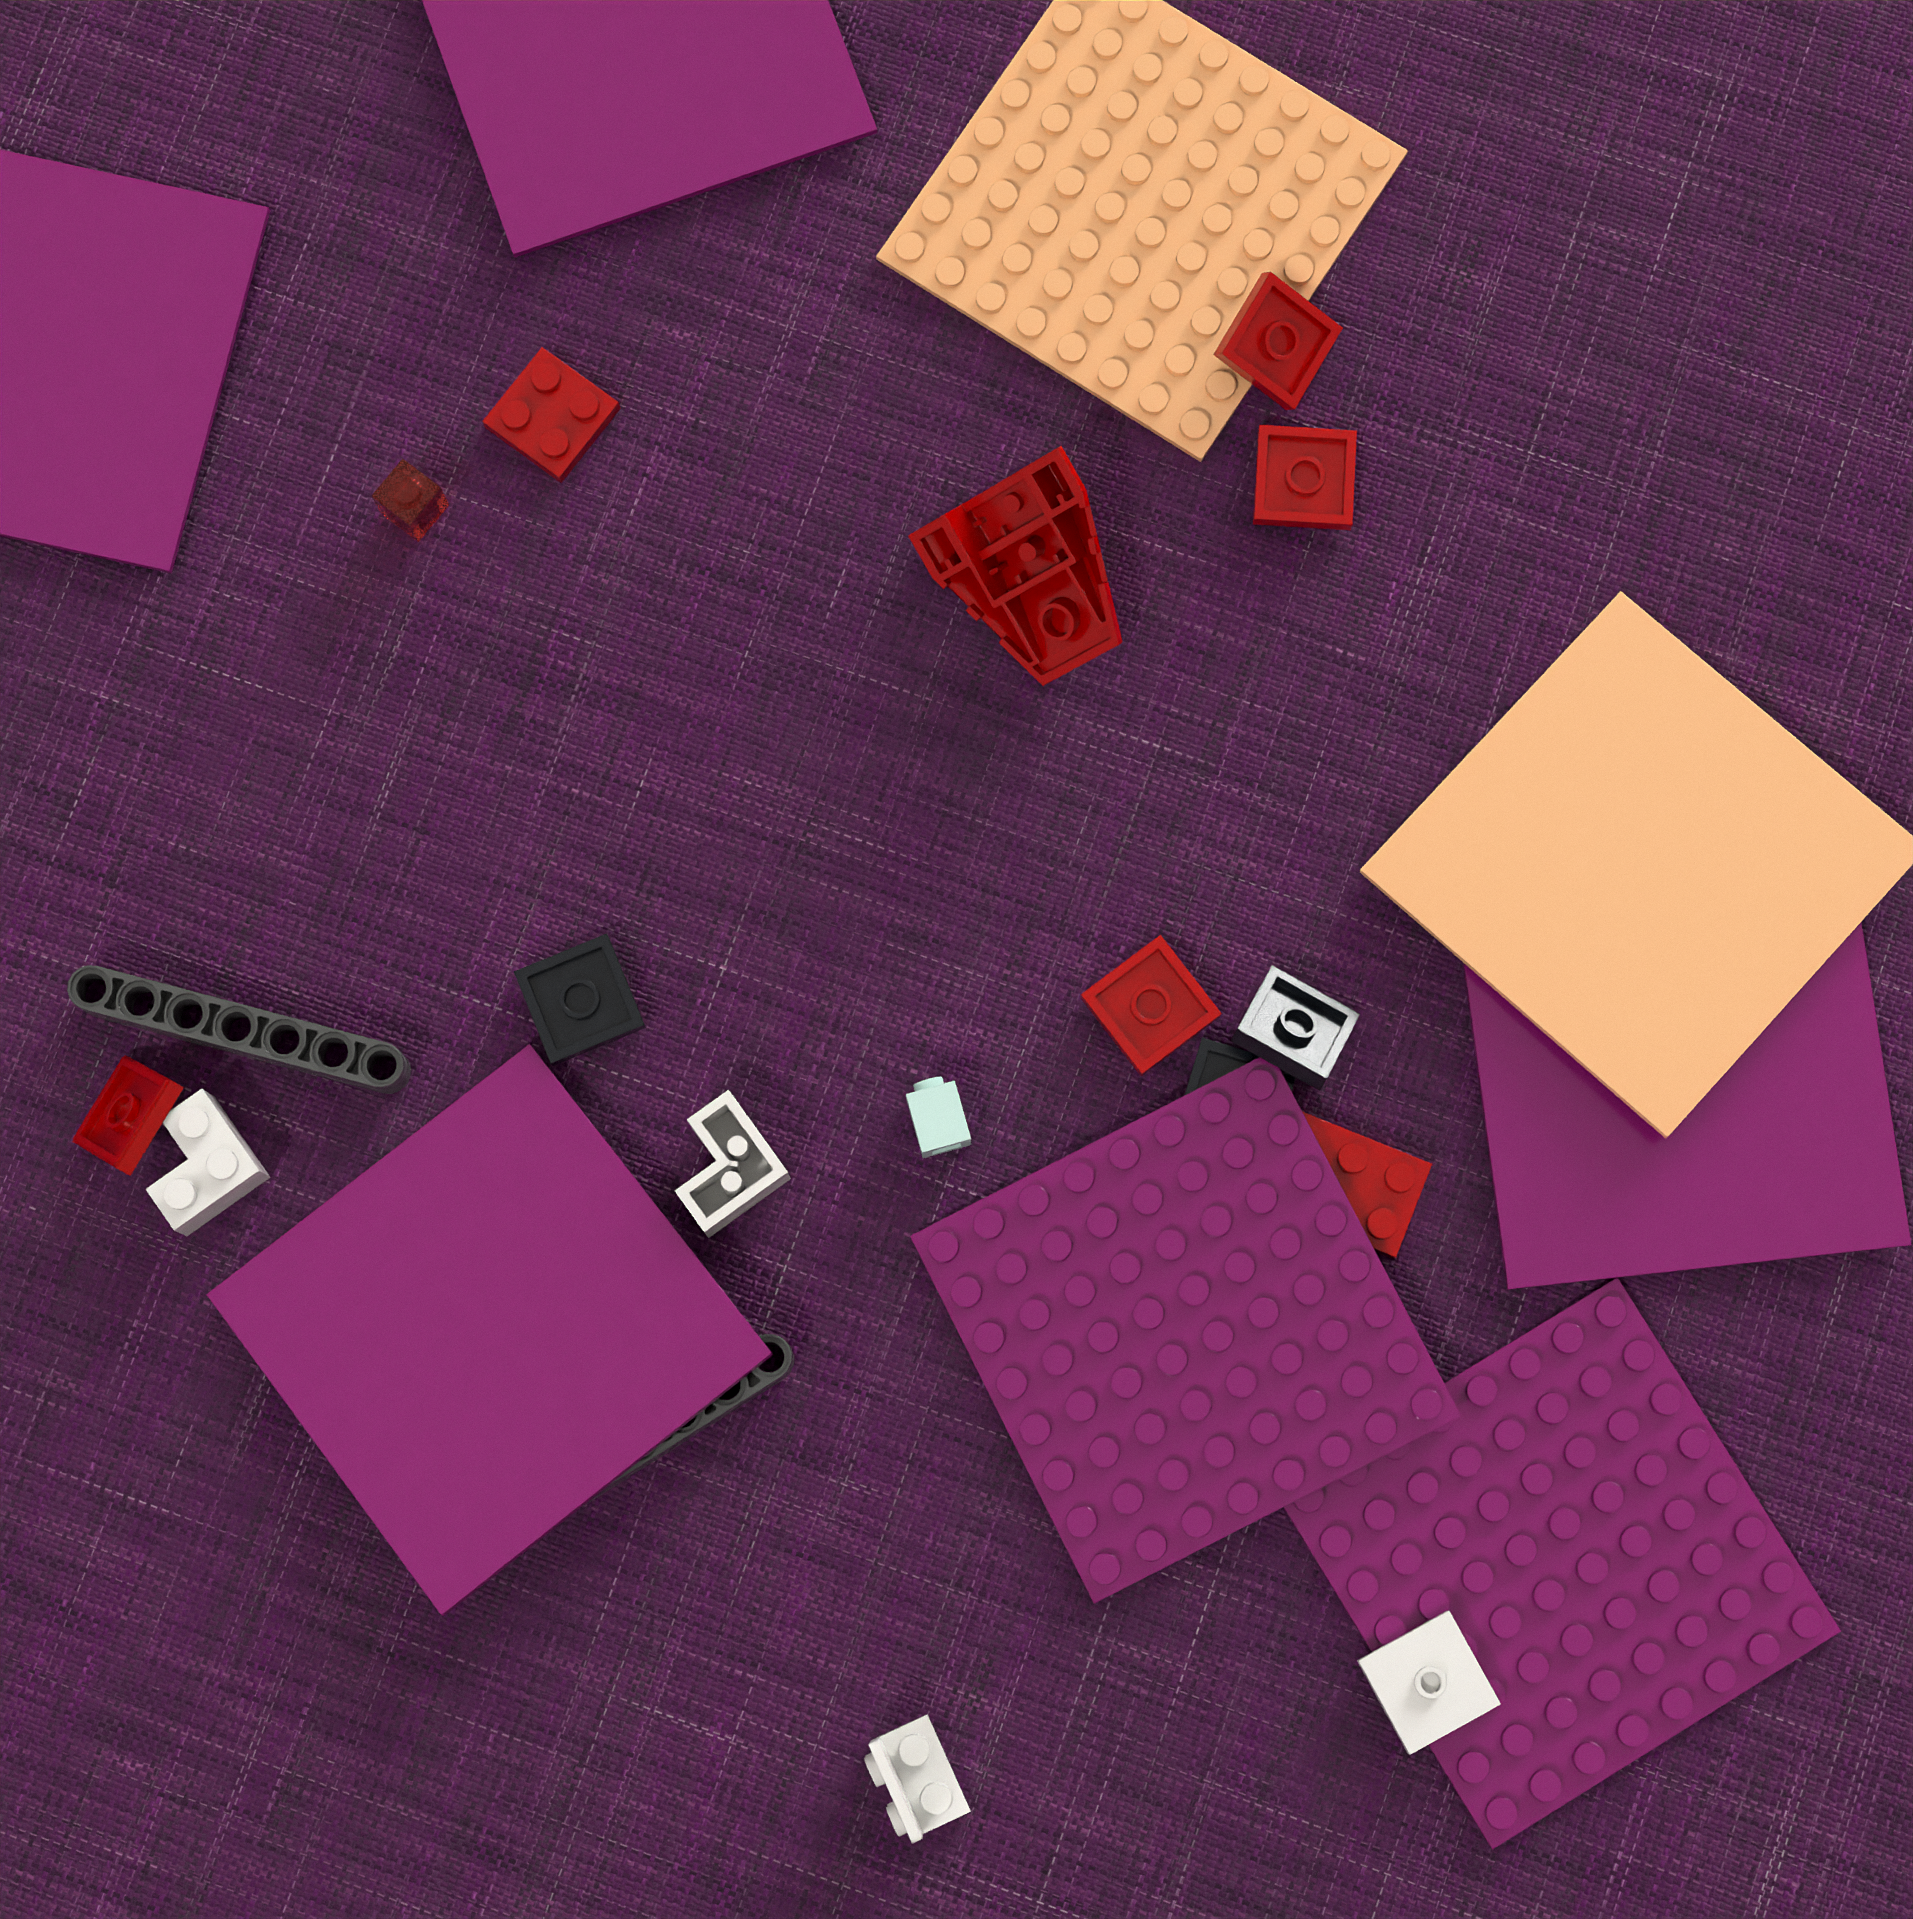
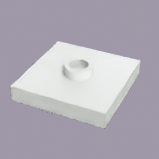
[1357,1611,1501,1755]

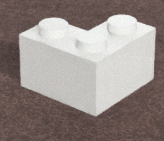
[146,1089,271,1236]
[675,1090,791,1238]

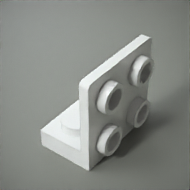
[864,1714,971,1844]

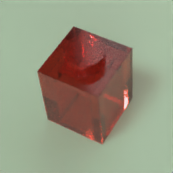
[371,458,449,542]

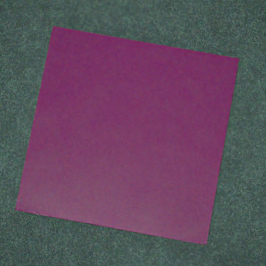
[422,0,877,258]
[0,150,270,574]
[1463,922,1911,1290]
[206,1044,773,1616]
[910,1057,1461,1603]
[1283,1278,1841,1850]

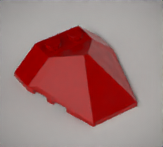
[908,446,1123,686]

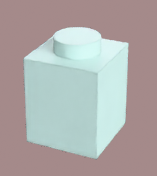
[906,1077,971,1158]

